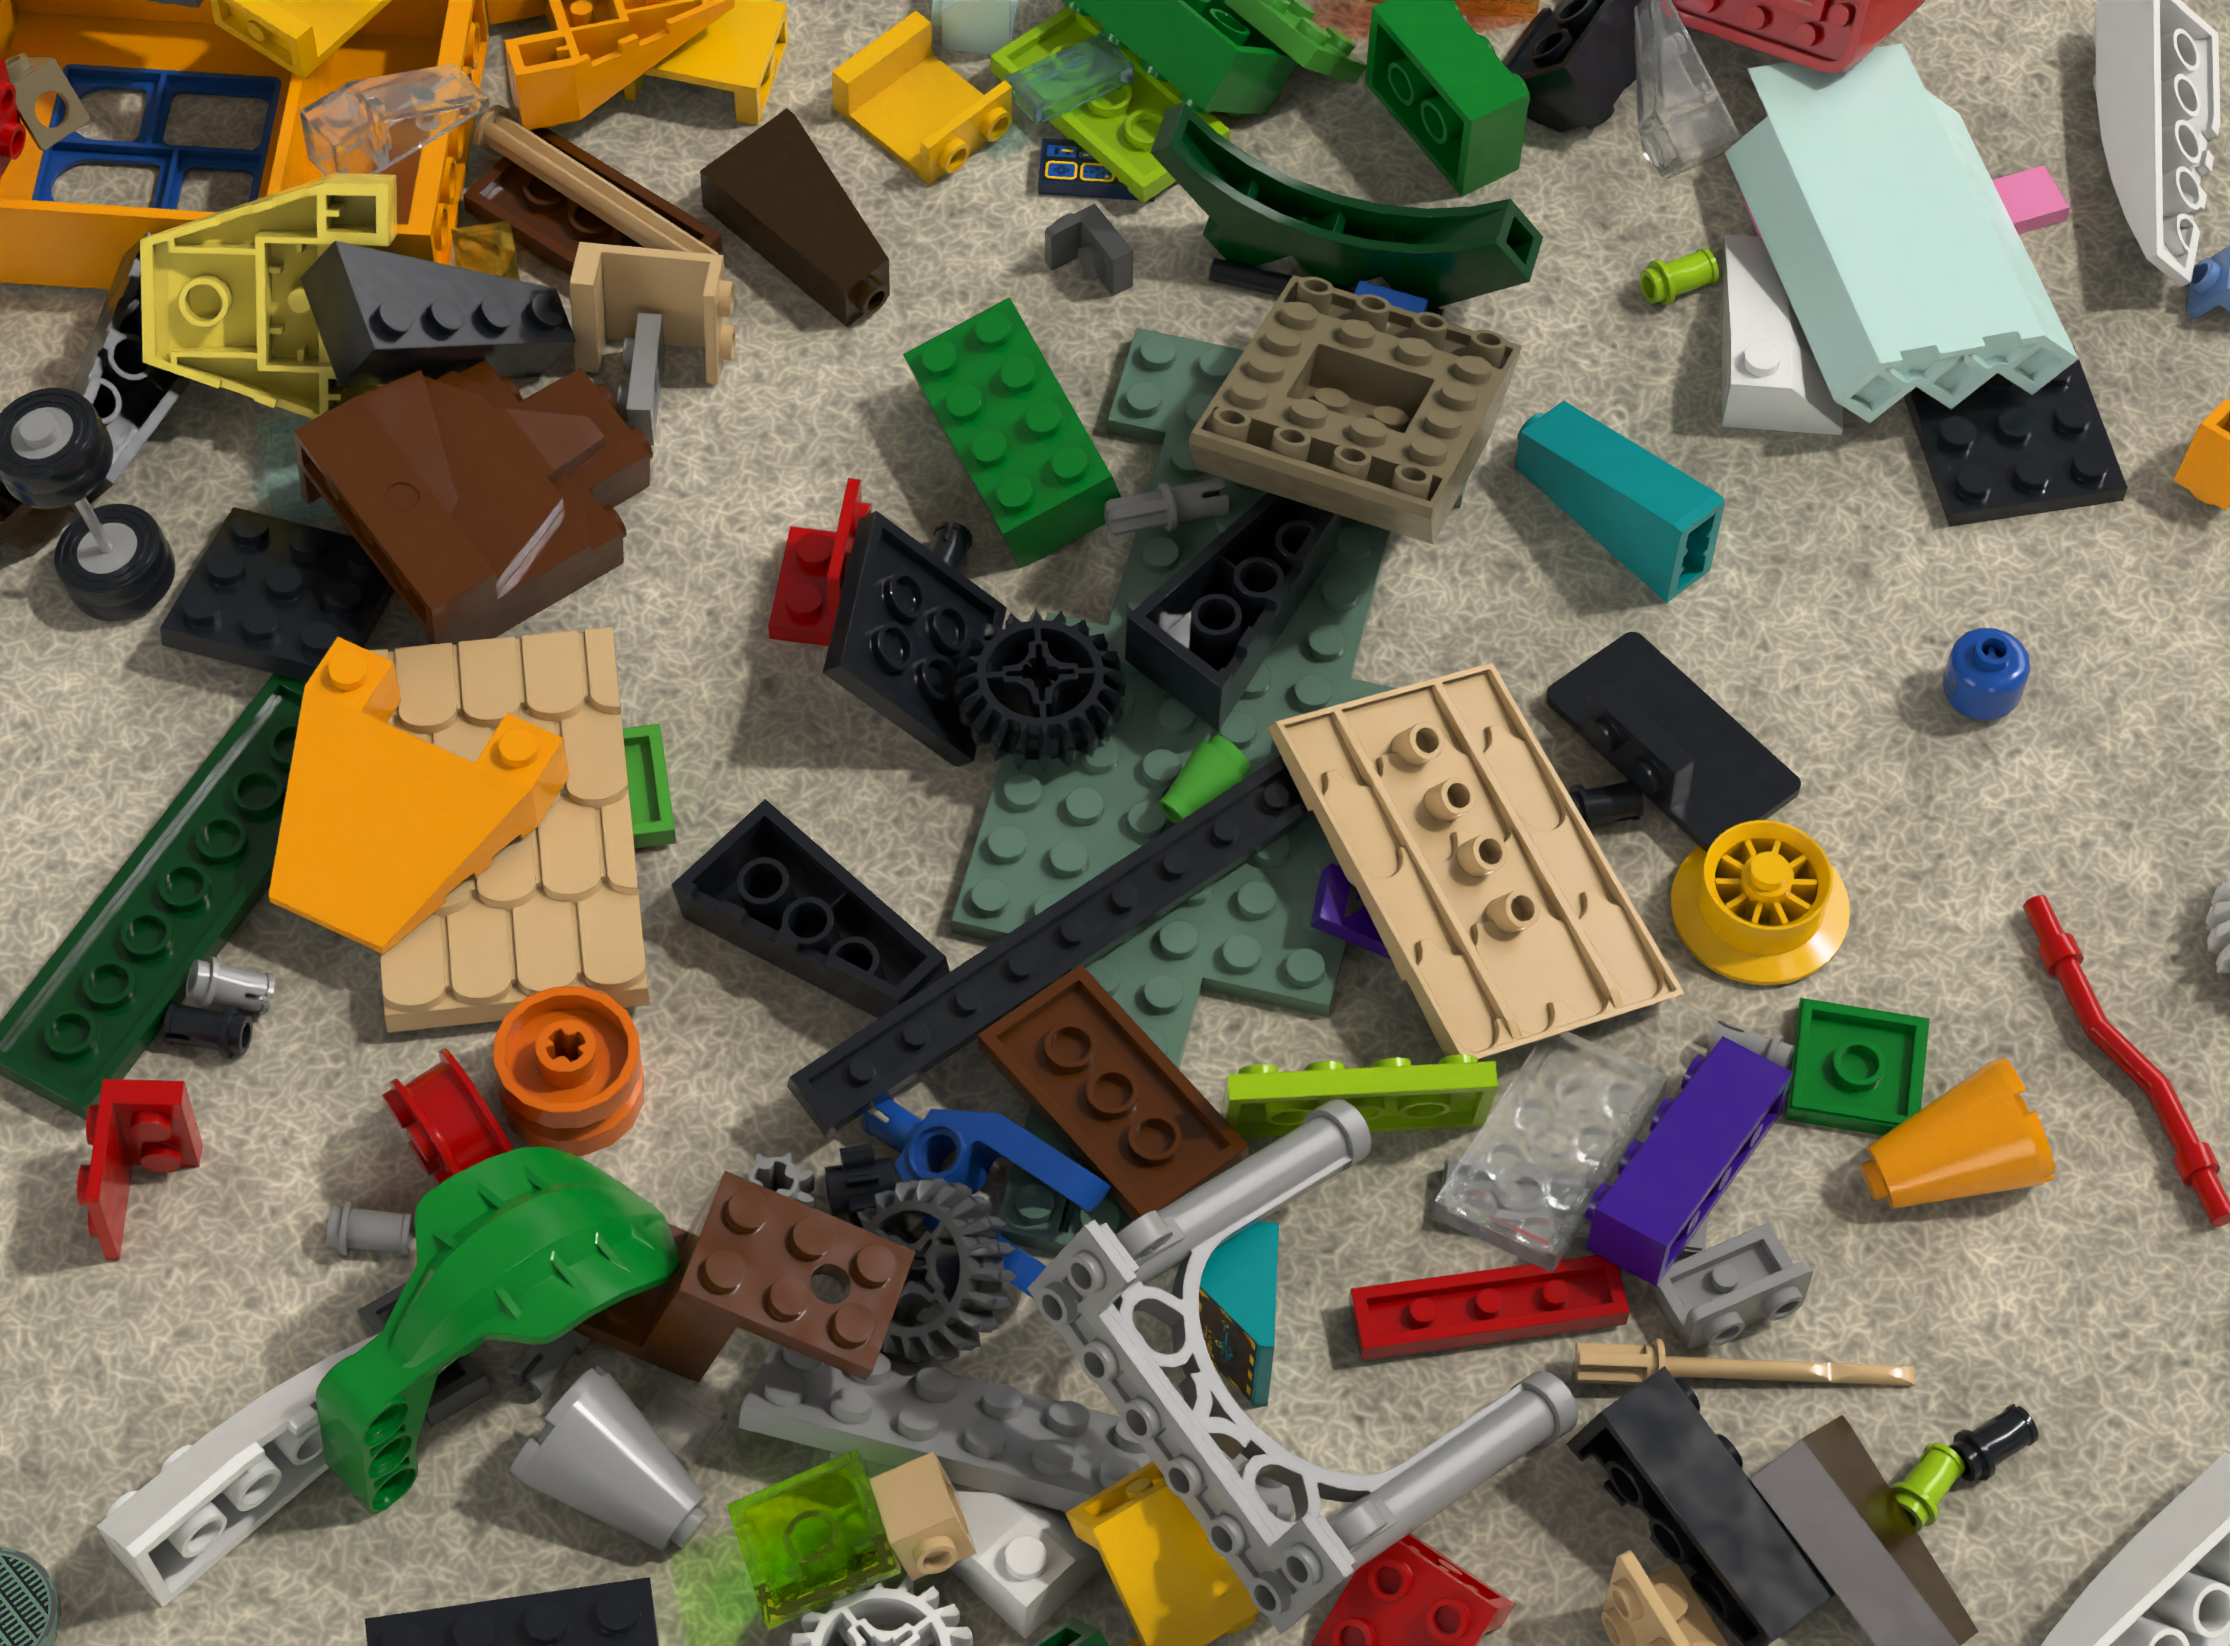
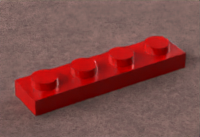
[1349,1255,1630,1361]

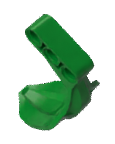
[315,1146,680,1513]

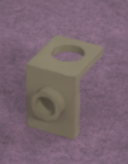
[5,53,91,150]

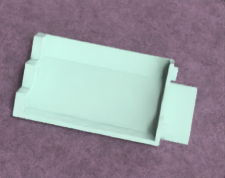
[1724,43,2079,423]

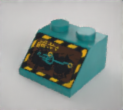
[1199,1222,1279,1406]

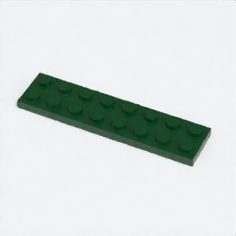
[0,674,305,1120]

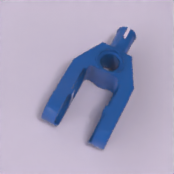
[861,1096,1111,1299]

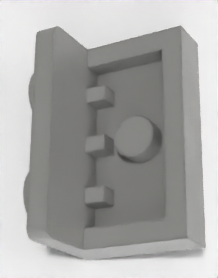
[1648,1223,1813,1351]

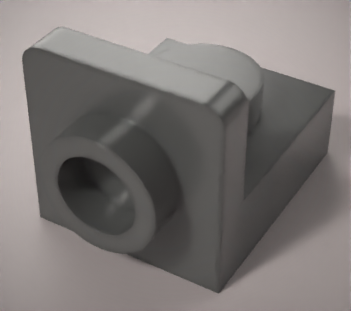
[1045,204,1133,296]

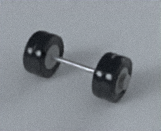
[0,388,176,621]

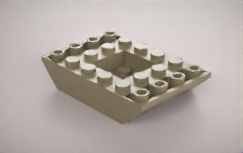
[1189,275,1522,544]

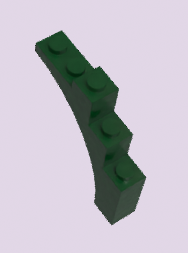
[1150,102,1543,308]

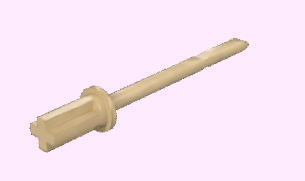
[1573,1339,1915,1386]

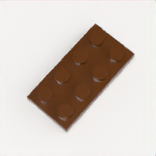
[463,128,722,275]
[978,964,1250,1221]

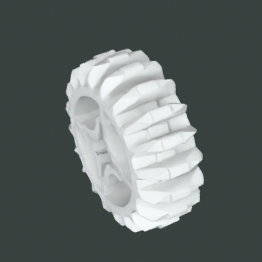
[789,1574,973,1646]

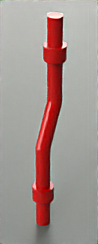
[2023,895,2230,1227]

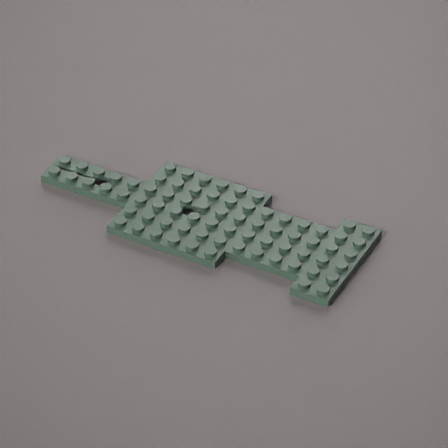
[951,328,1468,1254]

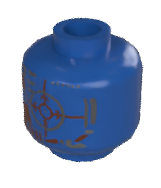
[1943,628,2030,720]

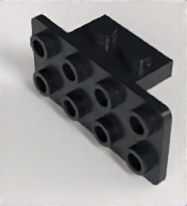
[1546,632,1801,852]

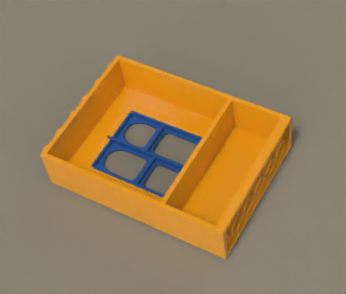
[0,0,490,290]

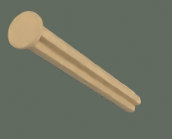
[474,105,718,254]

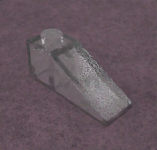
[1634,0,1742,181]
[300,63,490,176]

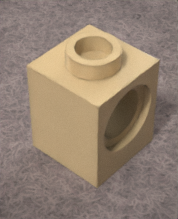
[869,1451,977,1581]

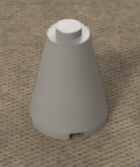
[510,1365,708,1551]

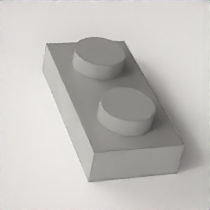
[617,313,665,445]

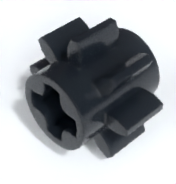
[824,1144,896,1229]

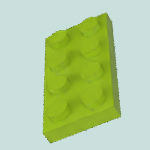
[990,6,1230,203]
[1220,1054,1498,1139]

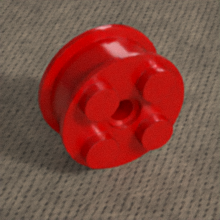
[381,1048,513,1185]

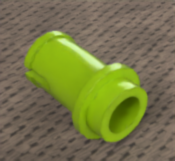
[1639,248,1719,306]
[1890,1442,1965,1531]

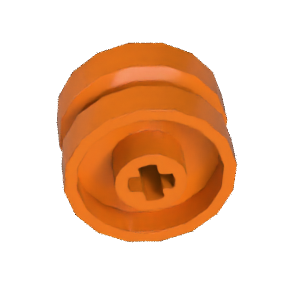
[493,986,644,1155]

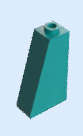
[1514,401,1726,603]

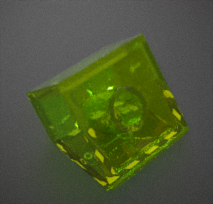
[727,1449,901,1630]

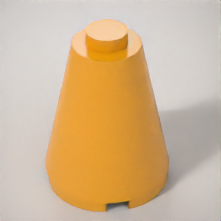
[1860,1057,2056,1209]

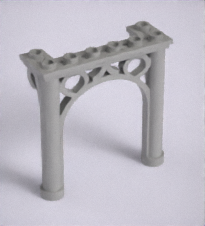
[1027,1099,1578,1634]

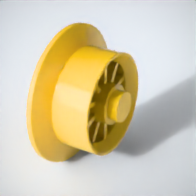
[1670,820,1850,986]

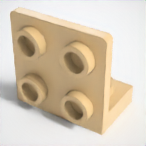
[1601,1550,1729,1646]

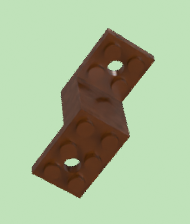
[573,1171,916,1382]

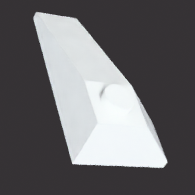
[1722,234,1843,435]
[830,1452,1105,1639]

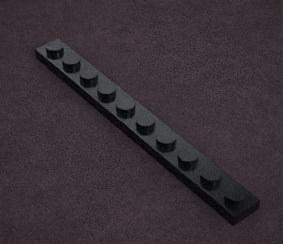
[787,755,1315,1138]

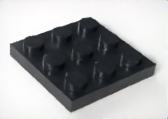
[1904,346,2128,527]
[160,507,395,682]
[822,511,1007,767]

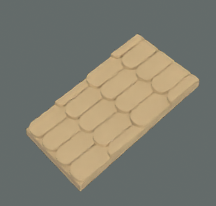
[369,627,650,1033]
[1267,662,1685,1060]

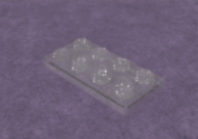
[1431,1032,1669,1273]

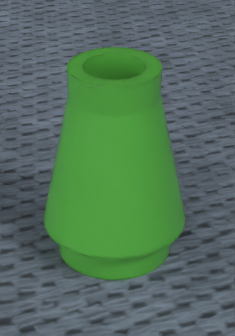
[1158,734,1251,824]

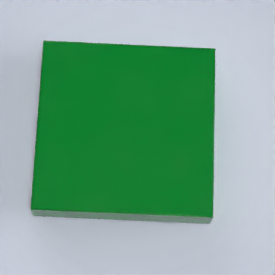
[1785,998,1930,1136]

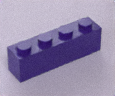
[1585,1036,1793,1287]

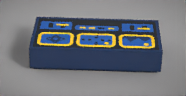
[1038,138,1155,202]

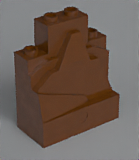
[293,359,653,645]

